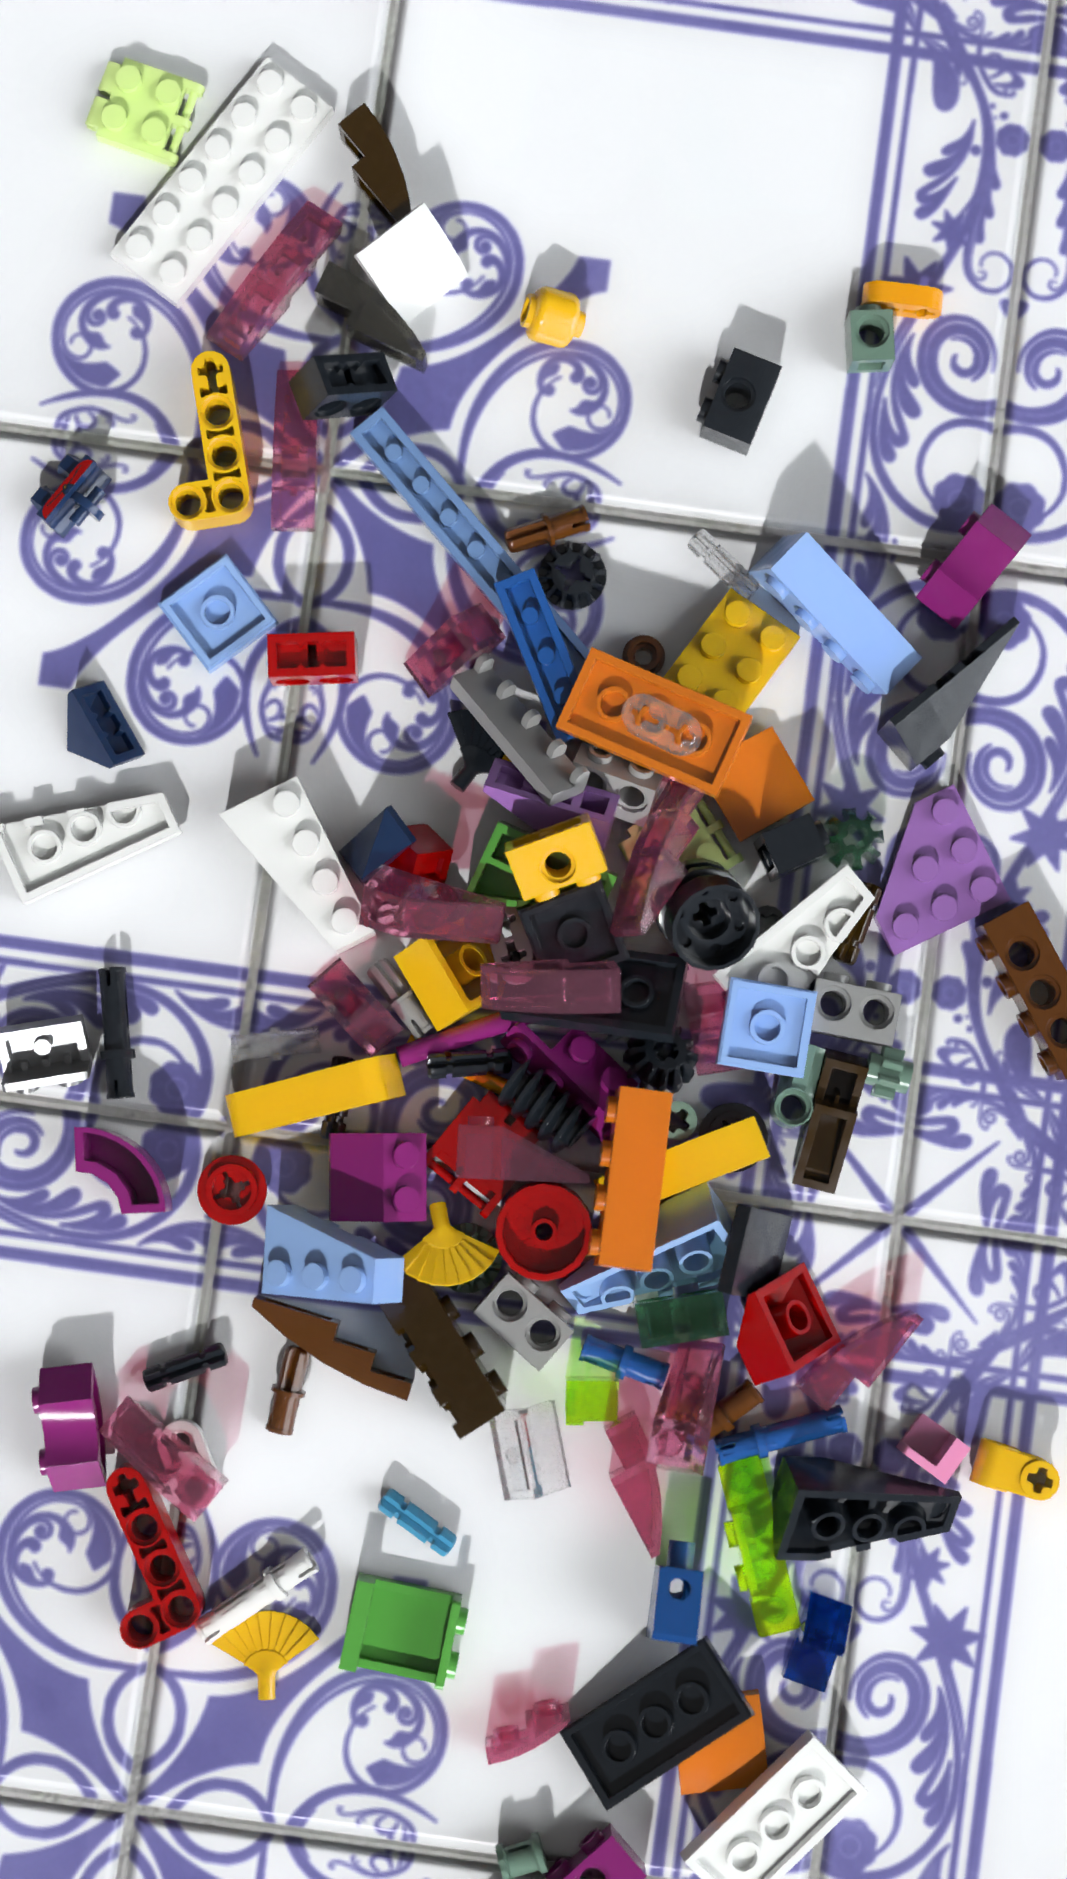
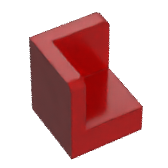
[386,824,453,891]

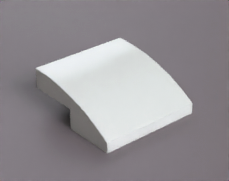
[353,203,469,327]

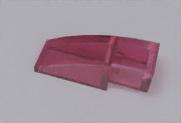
[480,959,621,1014]
[795,1310,923,1412]
[604,1410,662,1559]

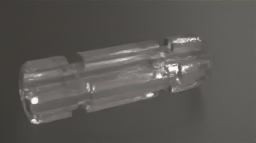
[688,529,760,599]

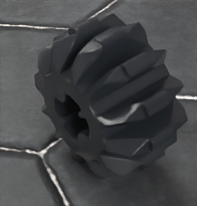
[622,1026,698,1094]

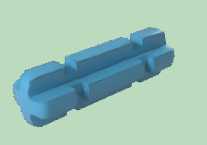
[378,1489,457,1556]

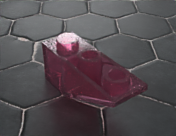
[359,865,506,944]

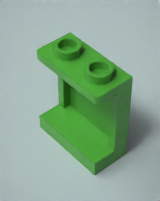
[338,1572,469,1690]

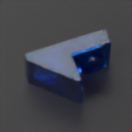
[781,1590,852,1693]

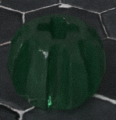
[823,807,885,871]

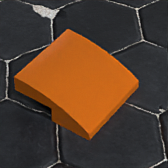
[714,726,815,843]
[678,1689,768,1795]

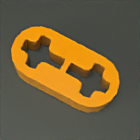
[861,280,943,319]

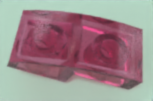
[485,1698,571,1765]

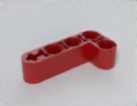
[106,1461,206,1649]

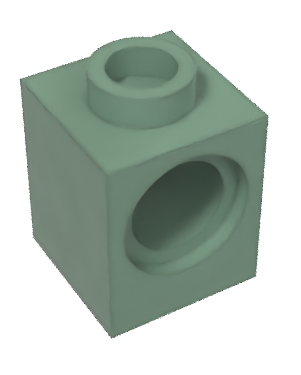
[844,304,895,373]

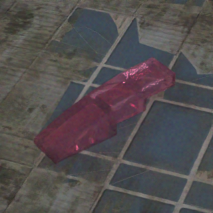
[206,200,343,362]
[271,370,320,532]
[610,779,704,937]

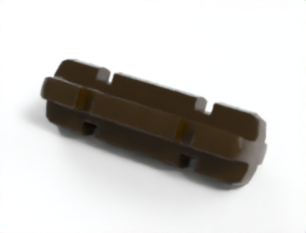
[833,882,882,965]

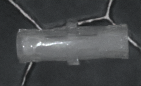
[231,1025,321,1062]

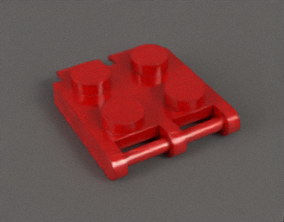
[426,1090,541,1219]

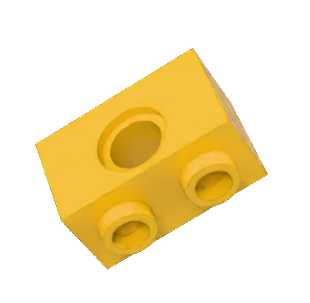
[505,812,608,902]

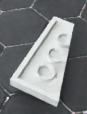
[712,864,875,993]

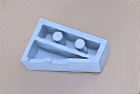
[262,1205,404,1304]

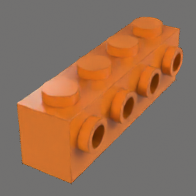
[588,1086,673,1272]

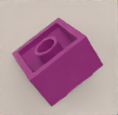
[329,1133,427,1222]

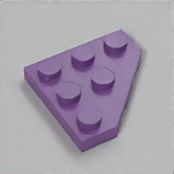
[874,784,1011,957]

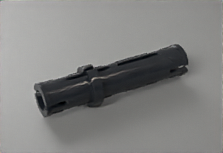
[98,967,136,1099]

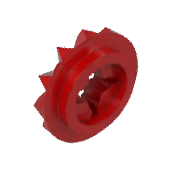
[197,1155,268,1225]

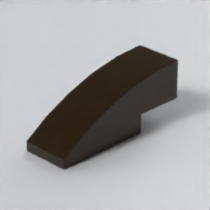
[338,102,411,226]
[792,1048,869,1194]

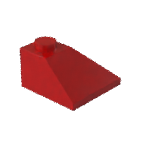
[736,1262,841,1386]

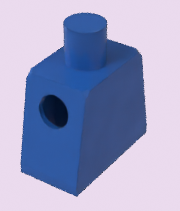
[646,1540,704,1645]

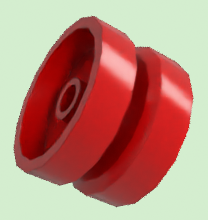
[495,1180,592,1281]

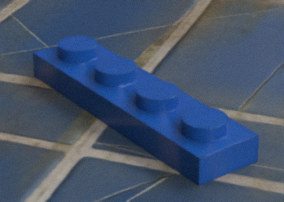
[494,568,578,743]

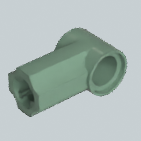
[769,1044,826,1129]

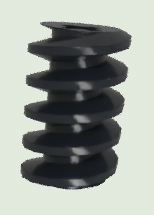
[498,1059,597,1153]

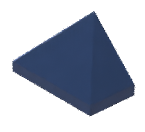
[67,680,145,769]
[339,805,417,886]

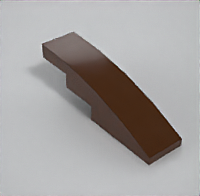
[252,1295,414,1401]

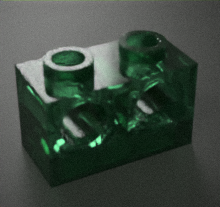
[633,1288,730,1349]

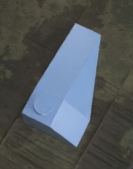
[559,1182,733,1315]

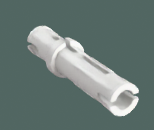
[194,1547,319,1645]

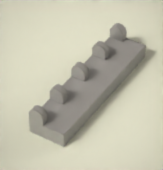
[450,653,590,806]

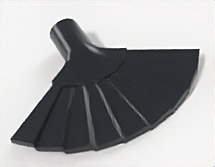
[447,709,505,792]

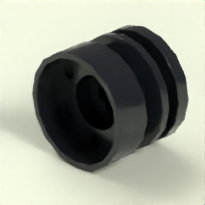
[651,858,760,971]

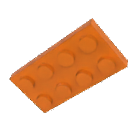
[556,647,753,799]

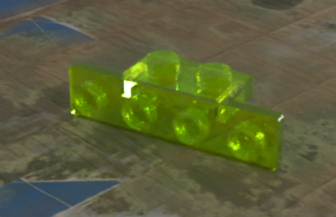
[717,1455,801,1637]

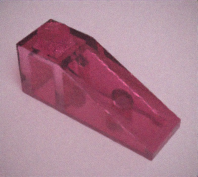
[456,1116,589,1184]
[646,1338,725,1476]
[99,1395,229,1522]

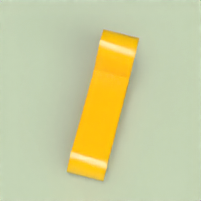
[168,351,254,531]
[225,1053,407,1138]

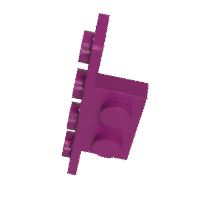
[500,1022,639,1142]

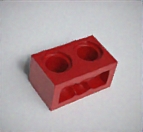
[267,631,359,686]

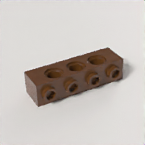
[975,901,1067,1080]

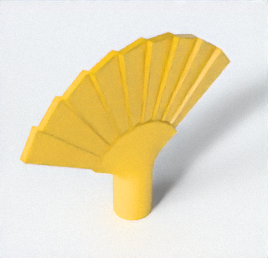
[402,1202,499,1287]
[212,1610,319,1700]

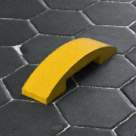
[593,1116,771,1200]

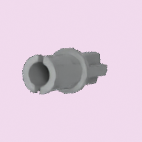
[367,958,434,1040]

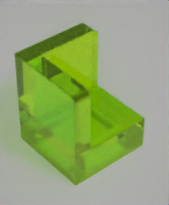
[565,1376,619,1425]

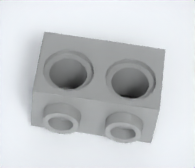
[573,741,663,828]
[810,972,902,1047]
[473,1270,574,1371]

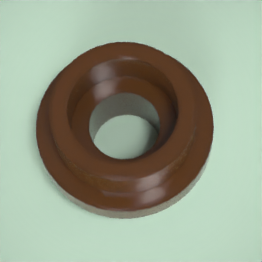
[622,635,665,674]

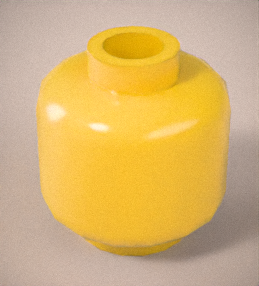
[520,286,586,348]

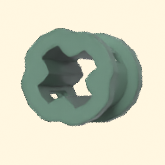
[668,1101,697,1140]
[495,1832,549,1879]

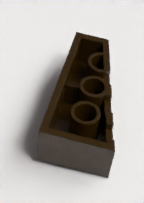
[379,1273,508,1439]

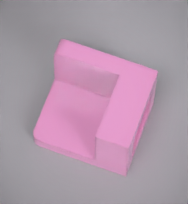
[896,1413,971,1484]

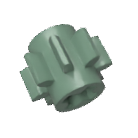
[865,1045,914,1100]

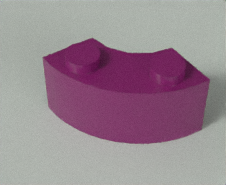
[916,503,1032,629]
[74,1127,173,1214]
[32,1362,107,1492]

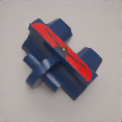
[31,454,112,539]

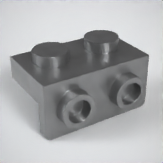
[0,1014,93,1094]

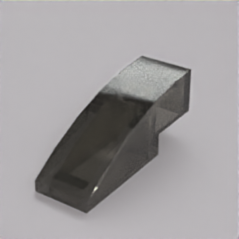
[314,261,428,373]

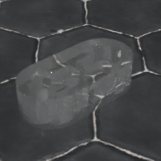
[622,694,702,756]

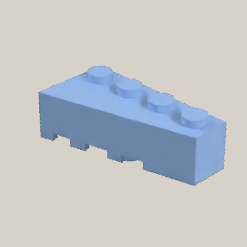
[748,532,923,694]

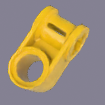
[969,1437,1060,1501]

